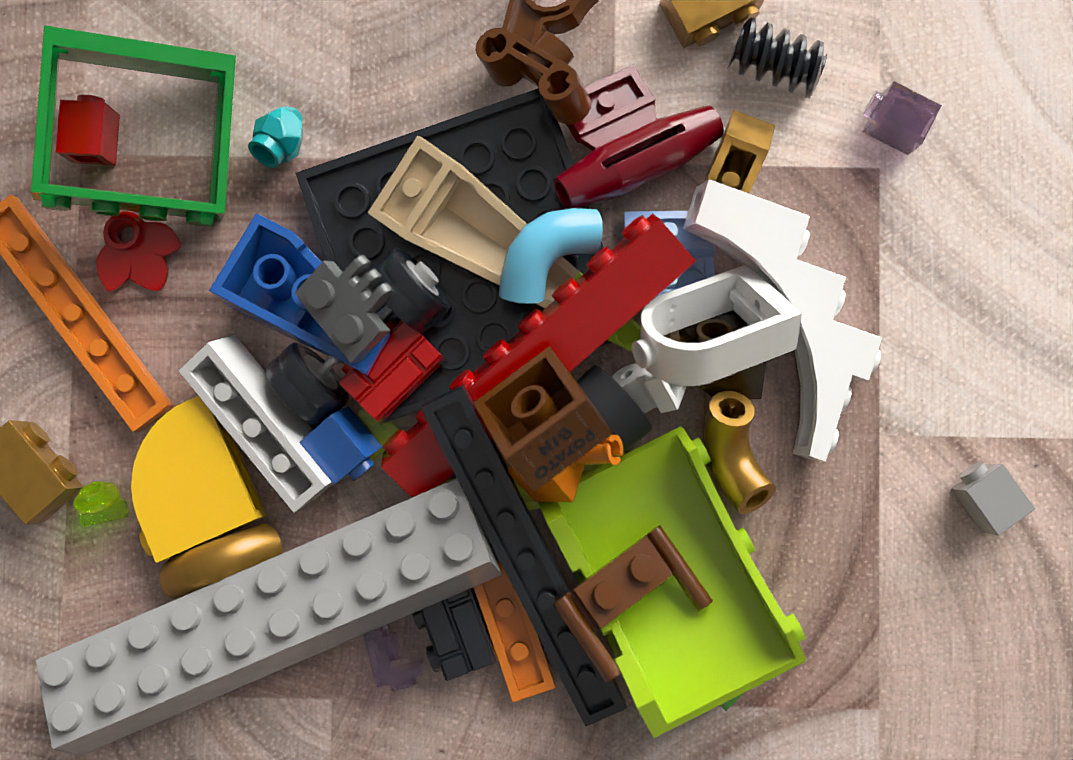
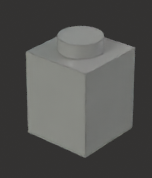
[951,462,1035,535]

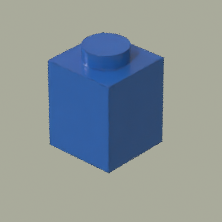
[299,406,382,485]

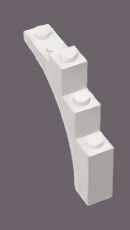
[683,179,882,462]

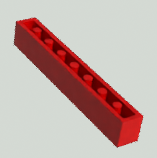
[381,213,696,498]

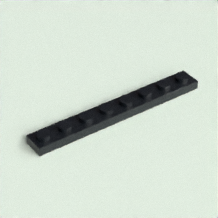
[421,384,627,727]

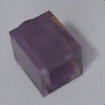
[862,81,942,155]

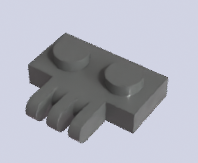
[295,255,394,363]

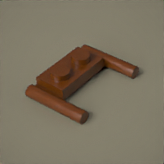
[552,525,713,682]

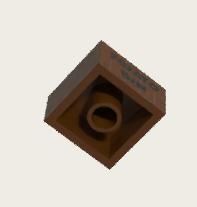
[474,346,613,492]

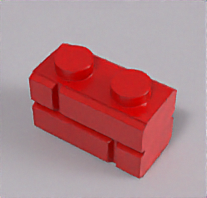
[339,319,446,423]

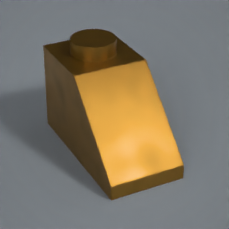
[704,110,775,194]

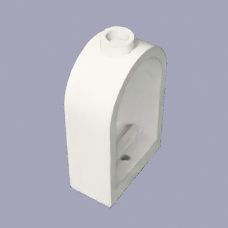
[632,264,802,386]

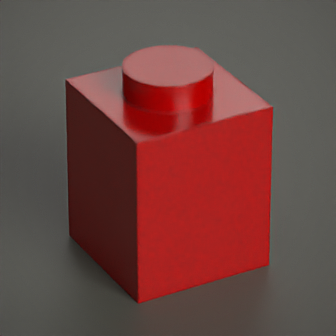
[56,94,120,166]

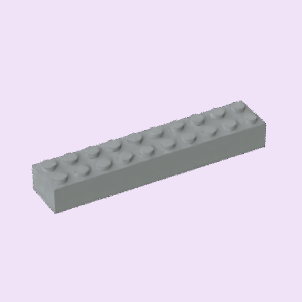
[35,479,503,755]

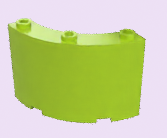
[538,426,807,738]

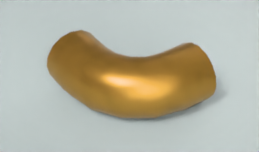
[704,391,776,514]
[159,523,283,600]

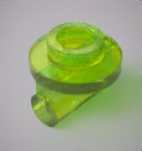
[73,481,129,527]

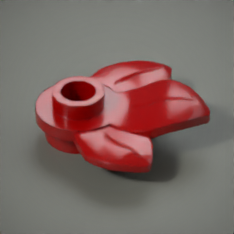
[96,211,181,292]

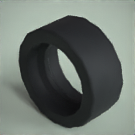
[577,365,652,452]

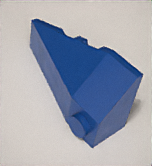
[209,213,390,375]

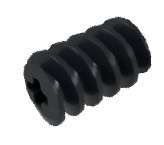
[727,16,827,99]

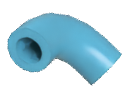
[499,208,603,303]

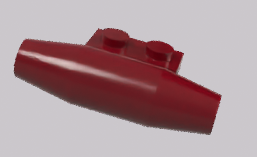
[553,64,724,209]

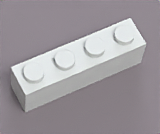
[179,335,333,513]

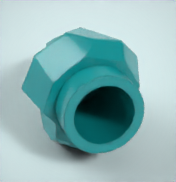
[248,107,303,168]

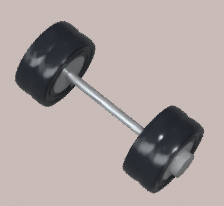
[266,248,450,426]

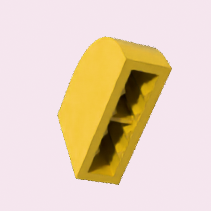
[131,396,267,563]

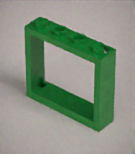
[31,25,236,226]

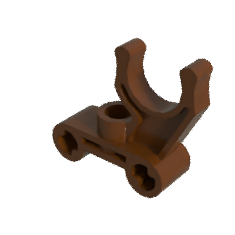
[475,0,599,125]

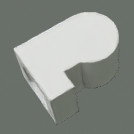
[612,363,687,413]

